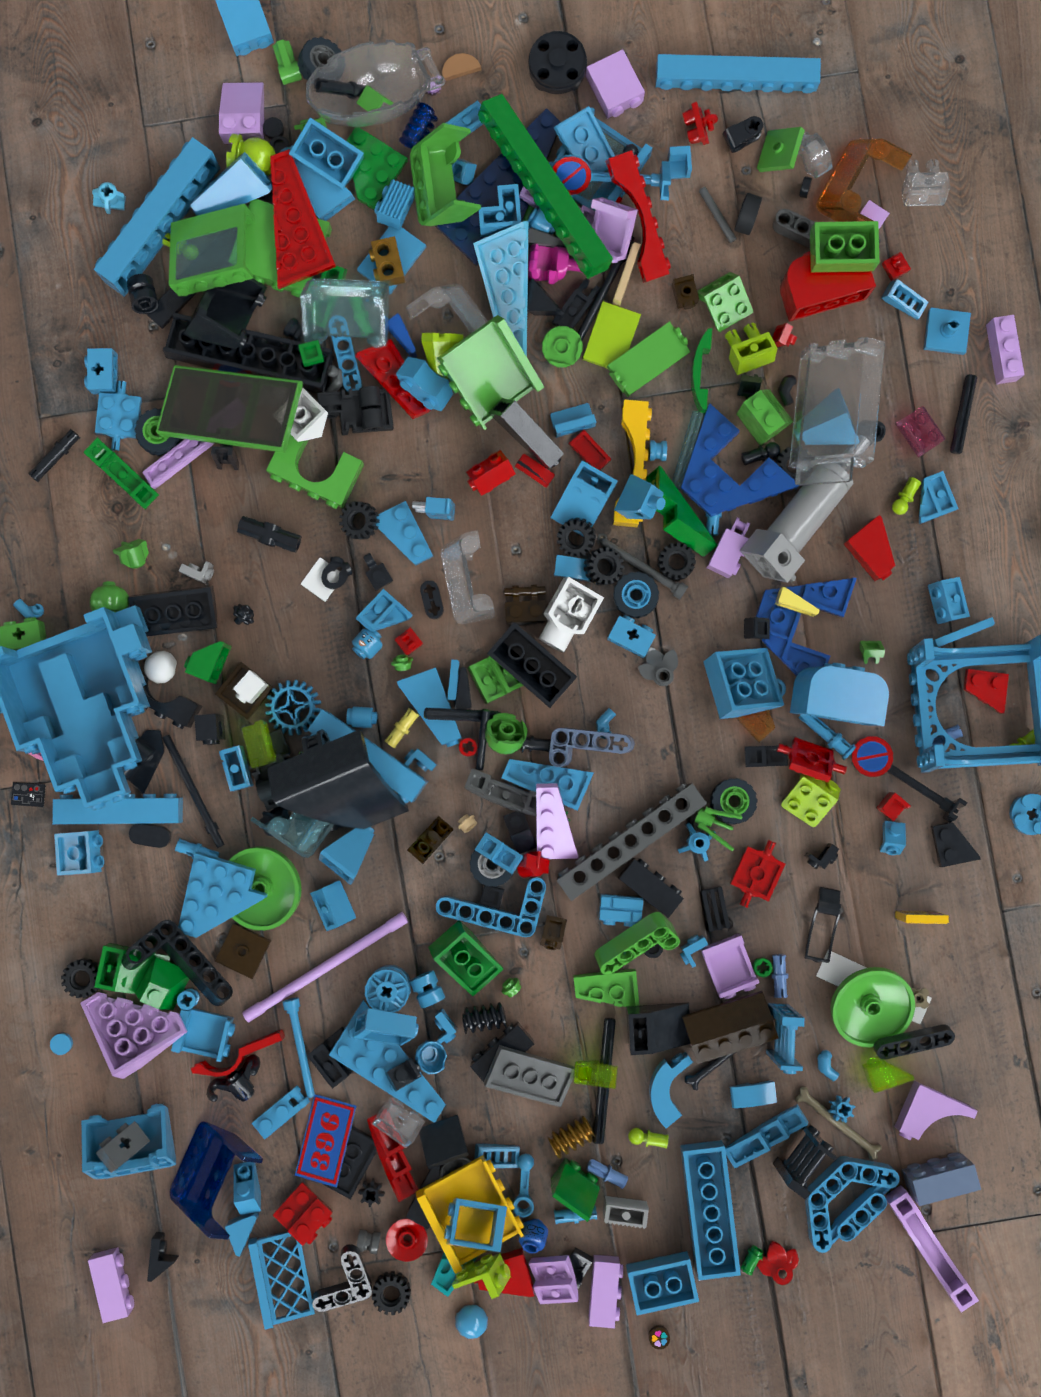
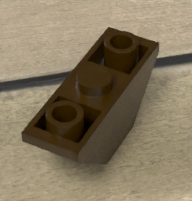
[407,816,454,864]

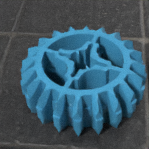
[265,680,322,736]

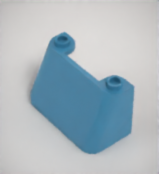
[81,1104,176,1179]

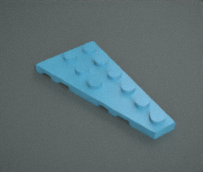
[473,221,529,357]

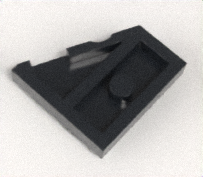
[931,822,981,867]

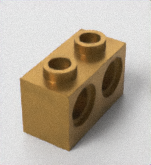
[369,236,406,288]

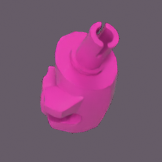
[528,244,583,284]

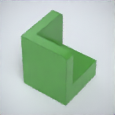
[357,85,394,116]

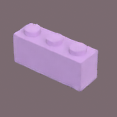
[986,315,1024,384]
[88,1247,134,1323]
[588,1255,623,1328]

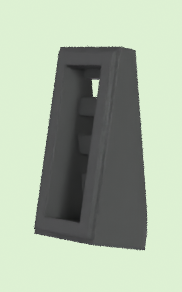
[528,228,566,249]

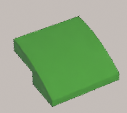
[468,656,524,704]

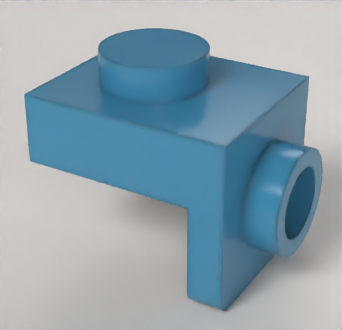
[880,821,906,855]
[680,934,709,968]

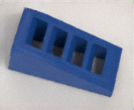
[386,313,417,358]

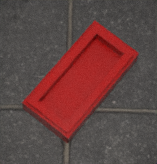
[569,430,612,470]

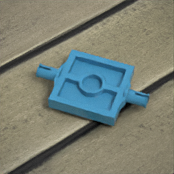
[95,381,142,451]

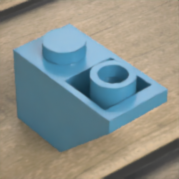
[234,1161,261,1215]

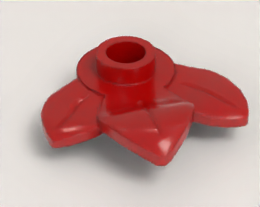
[757,1241,799,1285]

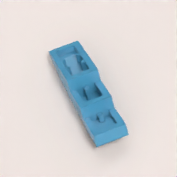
[725,1104,809,1168]

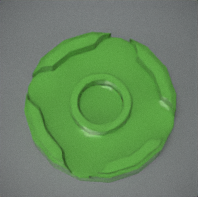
[542,326,583,367]

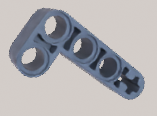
[549,728,635,767]

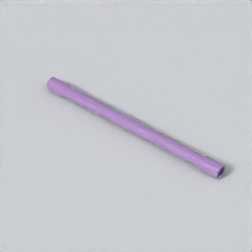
[242,912,408,1023]

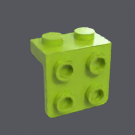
[781,773,841,827]
[452,1253,511,1299]

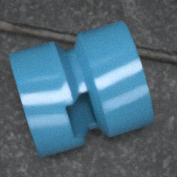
[409,970,445,1009]

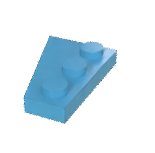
[376,501,434,566]

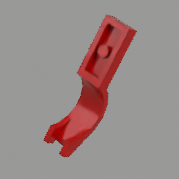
[191,1029,285,1077]

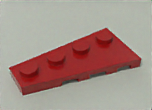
[355,339,431,419]

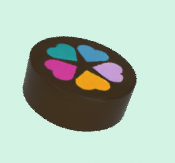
[649,1325,670,1349]

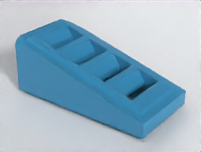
[881,279,929,320]
[474,1143,520,1168]

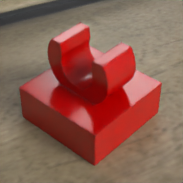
[882,252,911,281]
[772,323,797,347]
[394,627,423,656]

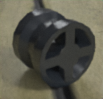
[283,318,309,342]

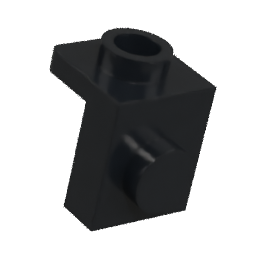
[804,843,839,869]

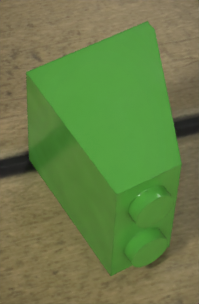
[736,389,794,446]

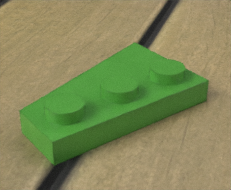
[573,969,639,1007]

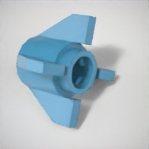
[677,823,716,862]

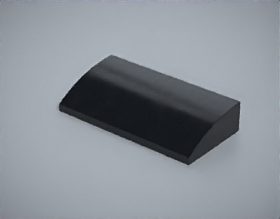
[128,586,218,637]

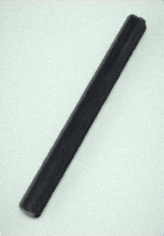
[593,1018,616,1144]

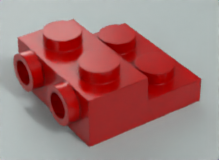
[273,1181,333,1246]

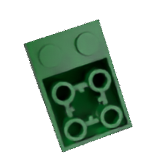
[94,943,170,994]

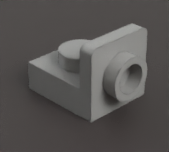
[179,561,214,584]

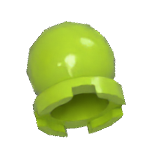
[226,133,276,176]

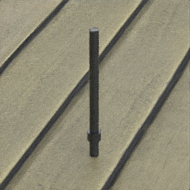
[578,236,635,341]
[162,734,225,849]

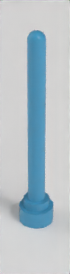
[282,997,315,1098]

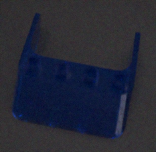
[170,1121,263,1240]

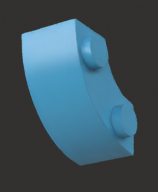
[396,357,453,411]

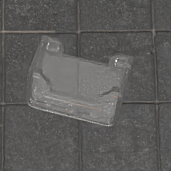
[441,530,495,624]

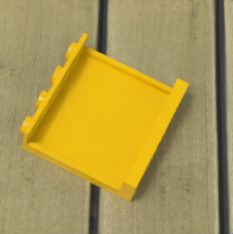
[416,1155,524,1274]

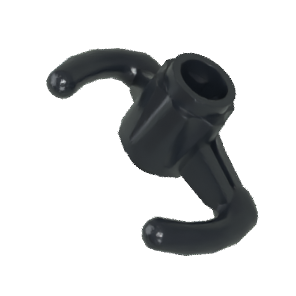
[206,1054,261,1102]

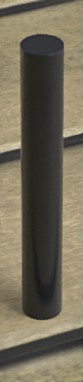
[475,709,490,770]

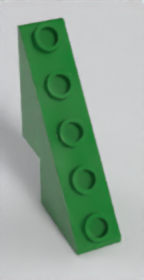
[646,465,718,557]

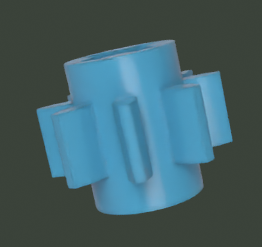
[828,1095,855,1123]

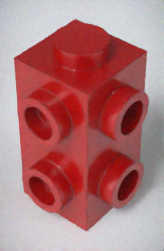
[466,450,516,496]

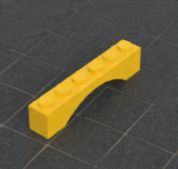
[613,400,652,527]

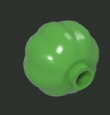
[90,581,129,613]

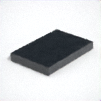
[321,1126,377,1200]

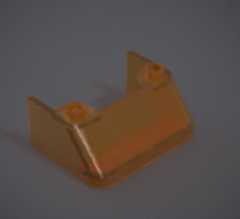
[816,139,912,222]

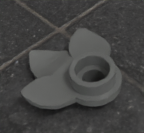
[638,648,678,686]

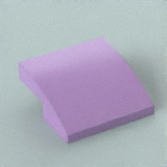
[528,1255,579,1304]

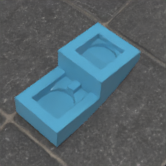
[554,555,591,582]
[475,832,523,874]
[730,1080,777,1108]

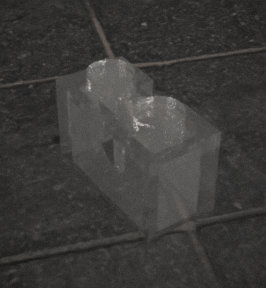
[372,1097,425,1148]

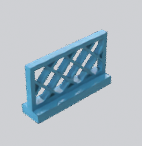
[248,1231,315,1330]

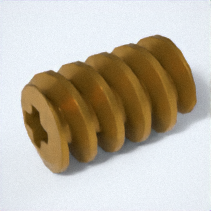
[548,1115,595,1159]

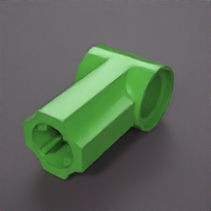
[272,40,303,85]

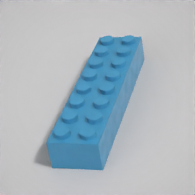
[94,137,221,297]

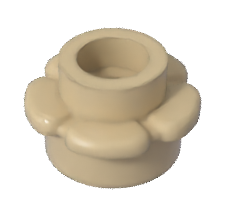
[458,814,477,833]

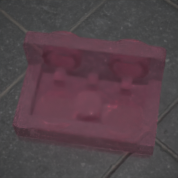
[896,406,945,458]

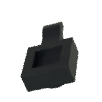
[363,553,393,591]

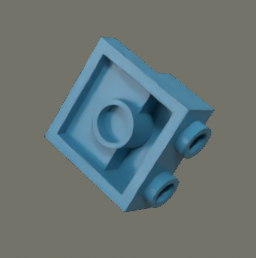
[54,830,104,876]

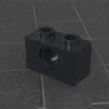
[194,714,226,745]

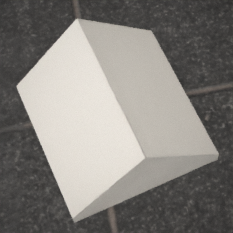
[273,387,328,442]

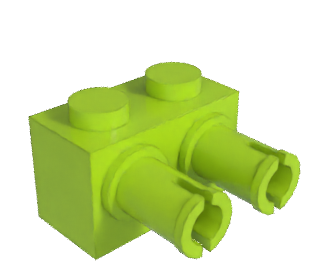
[725,322,778,375]

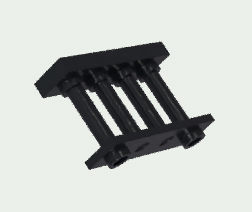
[773,1124,837,1200]

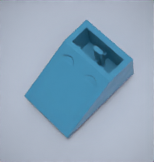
[550,461,618,537]

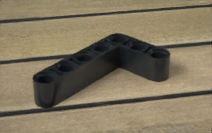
[121,920,233,1006]

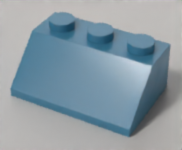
[289,118,364,190]

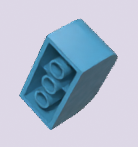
[790,663,889,726]

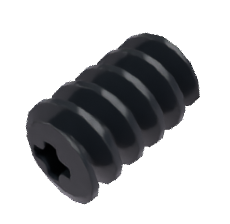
[462,1002,507,1034]

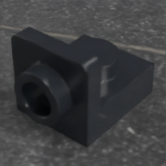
[385,1058,421,1092]

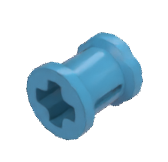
[177,988,200,1010]

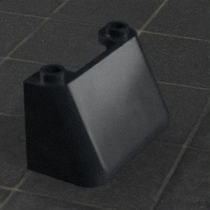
[183,260,267,349]

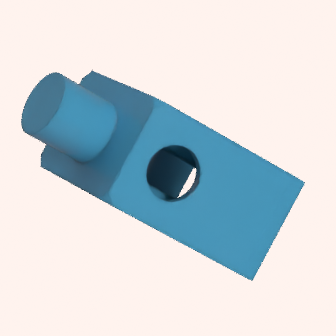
[614,474,665,519]

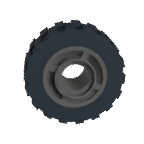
[297,37,345,85]

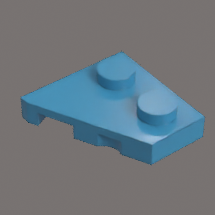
[919,471,959,524]
[356,589,413,632]

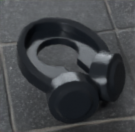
[321,556,352,590]

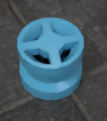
[649,440,667,461]

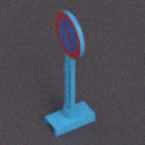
[552,154,671,201]

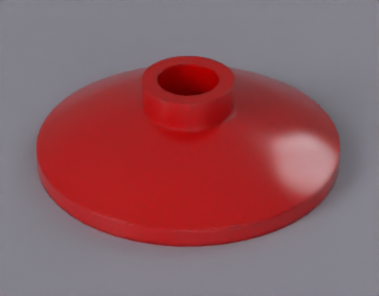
[386,1218,428,1262]

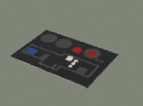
[11,782,46,807]

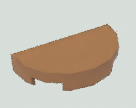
[442,53,482,82]

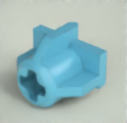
[92,182,126,214]

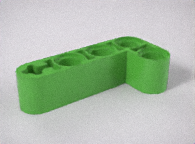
[594,912,680,975]

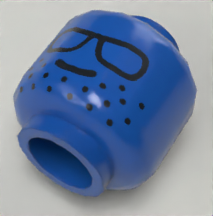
[519,1219,548,1253]

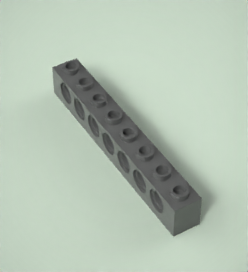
[556,782,707,901]

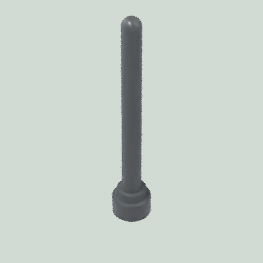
[600,539,689,600]

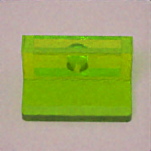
[242,720,277,768]

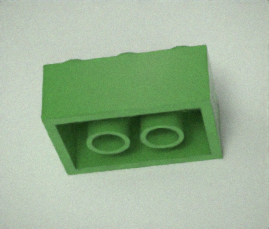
[810,221,880,272]

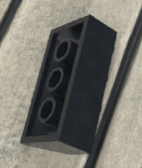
[487,622,577,708]

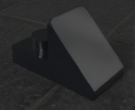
[503,811,537,854]
[147,1232,179,1282]

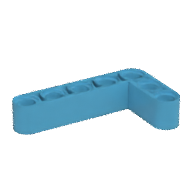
[436,876,546,937]

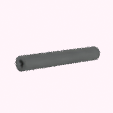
[699,187,737,243]

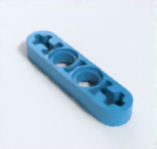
[329,315,362,392]

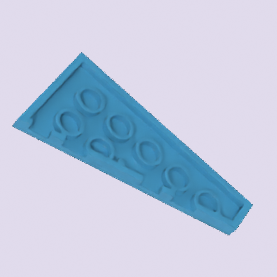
[328,1000,446,1123]

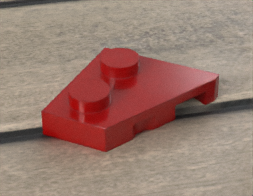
[963,669,1009,714]

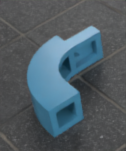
[649,1052,693,1128]

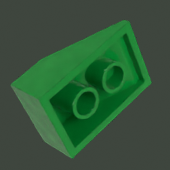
[428,920,504,996]
[551,1158,600,1222]

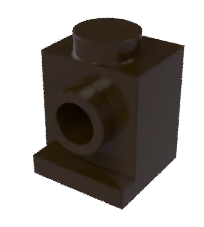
[672,274,699,310]

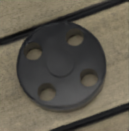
[528,31,587,94]

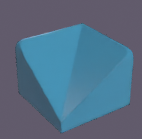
[452,158,477,185]

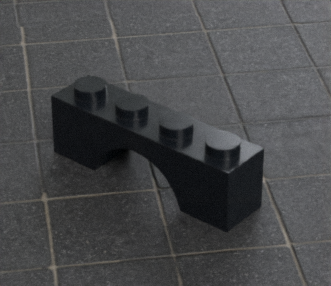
[143,674,203,729]

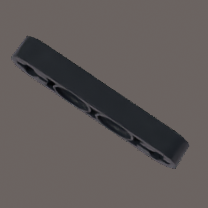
[873,1024,955,1060]

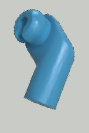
[13,599,44,618]
[596,708,616,739]
[817,1050,839,1082]

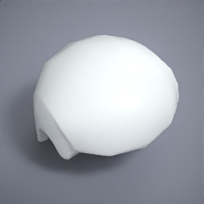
[144,651,177,684]

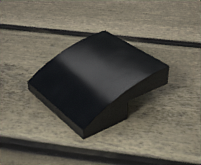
[307,1026,353,1089]

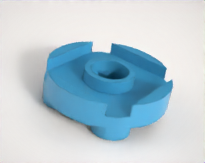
[1009,794,1041,835]

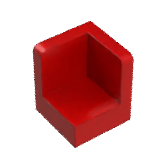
[876,792,911,821]

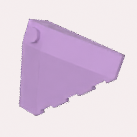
[80,992,188,1079]

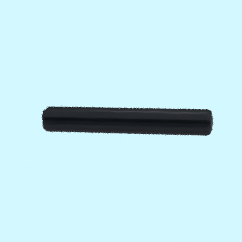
[950,374,977,454]
[424,708,501,722]

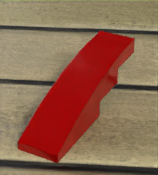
[367,1110,418,1202]

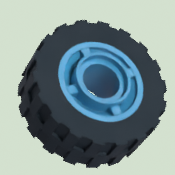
[613,572,659,618]

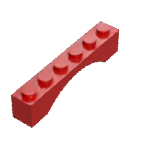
[605,150,671,283]

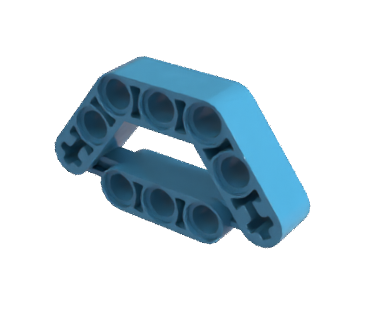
[805,1156,900,1253]

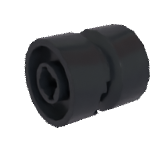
[127,274,158,314]

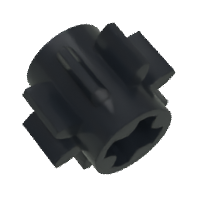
[358,1178,385,1207]

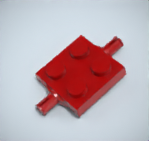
[777,737,847,782]
[730,840,786,908]

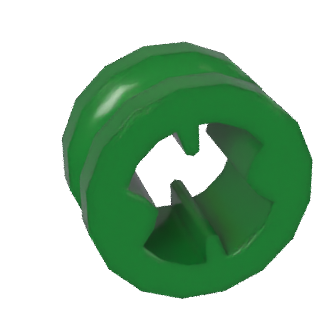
[752,957,773,977]

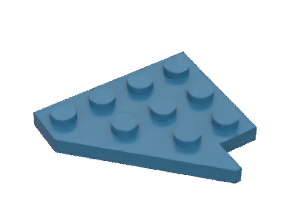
[178,852,268,938]

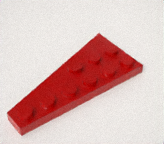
[270,149,336,289]

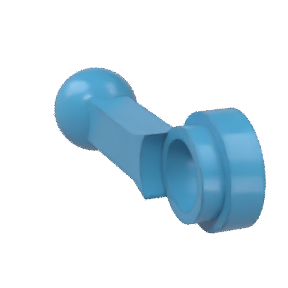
[513,1153,534,1218]

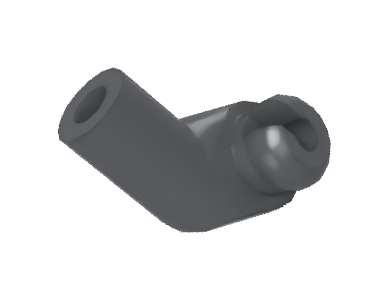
[325,366,343,392]

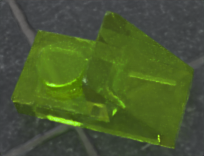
[573,1060,618,1089]

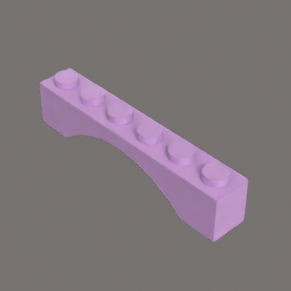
[885,1185,979,1313]

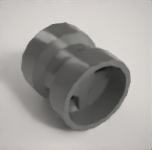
[357,1229,381,1255]

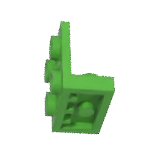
[697,272,753,332]

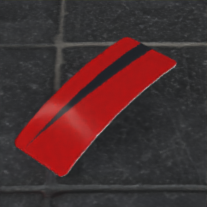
[515,454,555,488]

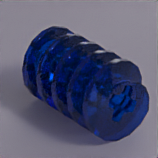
[399,102,438,149]

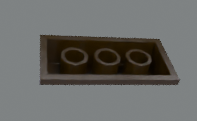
[682,991,779,1064]

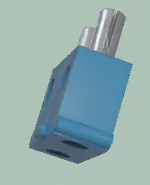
[412,497,455,521]

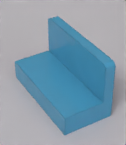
[550,403,596,438]
[310,881,356,931]

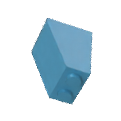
[215,0,274,56]

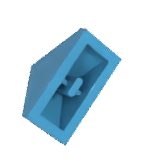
[225,1211,260,1257]

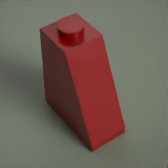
[844,515,896,581]
[474,1248,535,1297]

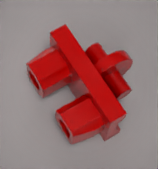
[682,102,718,145]

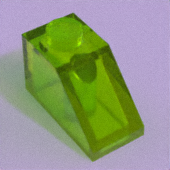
[862,1057,915,1093]

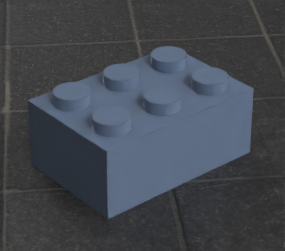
[902,1152,981,1206]

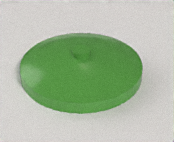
[229,846,302,930]
[830,967,915,1047]

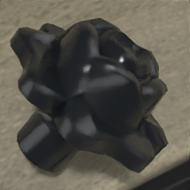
[233,604,254,625]

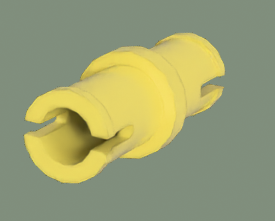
[384,708,420,748]

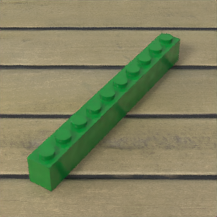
[478,94,613,279]

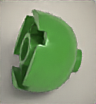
[485,713,527,755]

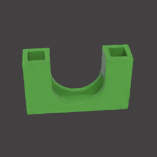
[266,434,364,509]

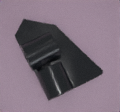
[123,730,165,794]

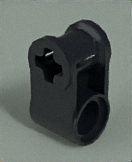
[722,116,763,153]

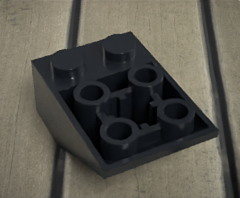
[626,1002,691,1055]

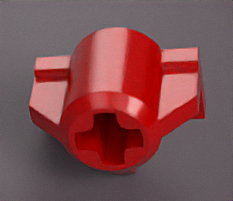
[517,851,550,878]

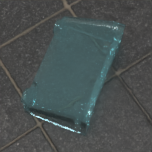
[300,279,389,348]

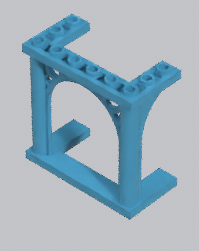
[907,634,1041,773]

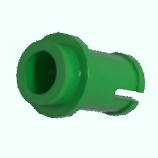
[740,1245,763,1275]

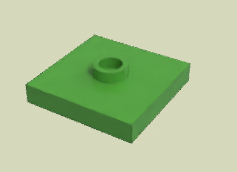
[757,127,805,172]

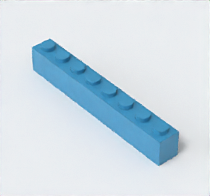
[655,54,821,93]

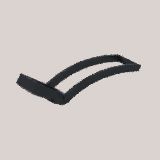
[804,887,841,963]

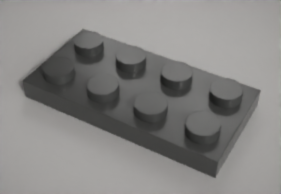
[484,1045,577,1107]

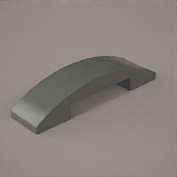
[464,769,537,816]

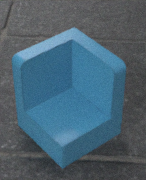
[668,146,692,179]

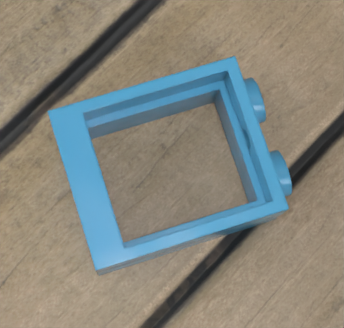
[353,1008,419,1046]
[444,1198,507,1252]

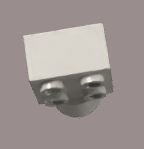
[539,577,604,653]

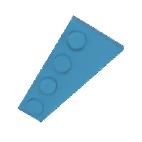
[501,759,594,811]

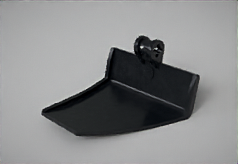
[267,729,409,829]

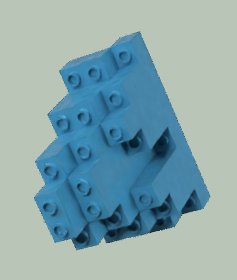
[0,605,152,811]

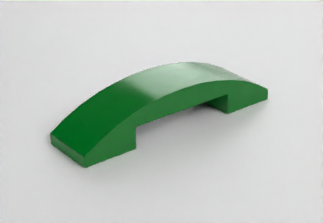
[691,328,713,414]
[83,437,159,510]

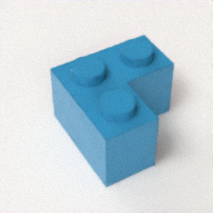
[479,184,521,237]

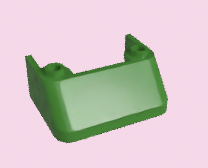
[410,123,481,226]

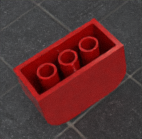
[780,251,876,322]

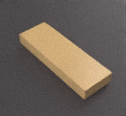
[612,242,641,307]

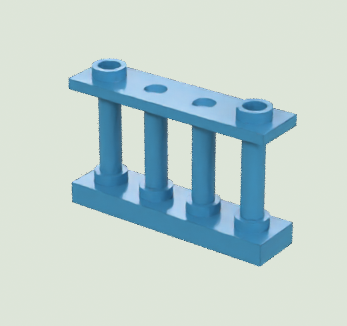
[766,1003,805,1074]

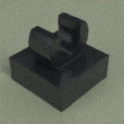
[737,373,762,397]

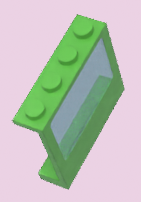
[169,203,254,297]

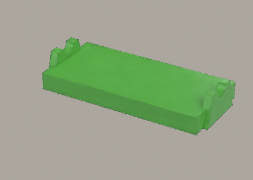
[607,321,691,397]

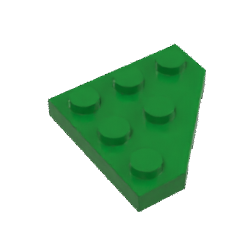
[347,126,408,210]

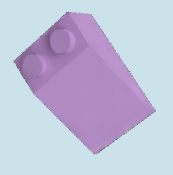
[219,82,264,144]

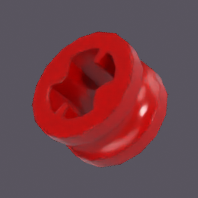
[459,738,478,757]

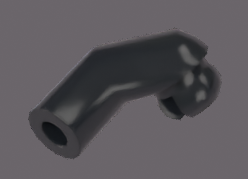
[778,375,797,406]

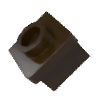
[540,915,567,950]

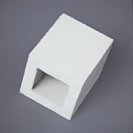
[233,670,268,704]

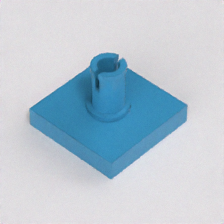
[924,308,971,355]

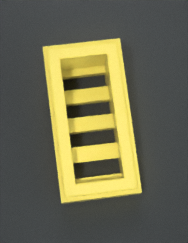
[775,587,820,617]

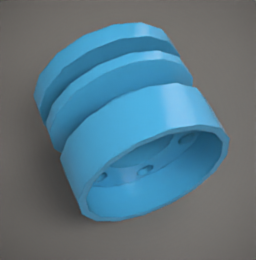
[365,965,411,1013]

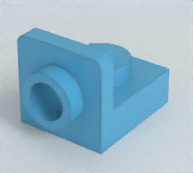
[404,749,437,772]
[435,1008,458,1044]

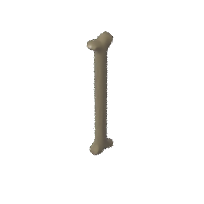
[795,1087,882,1160]

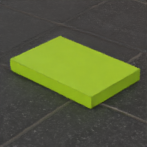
[583,301,641,369]

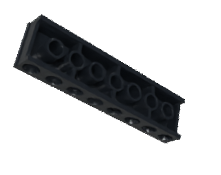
[163,312,334,393]

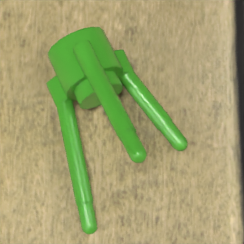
[695,807,742,851]

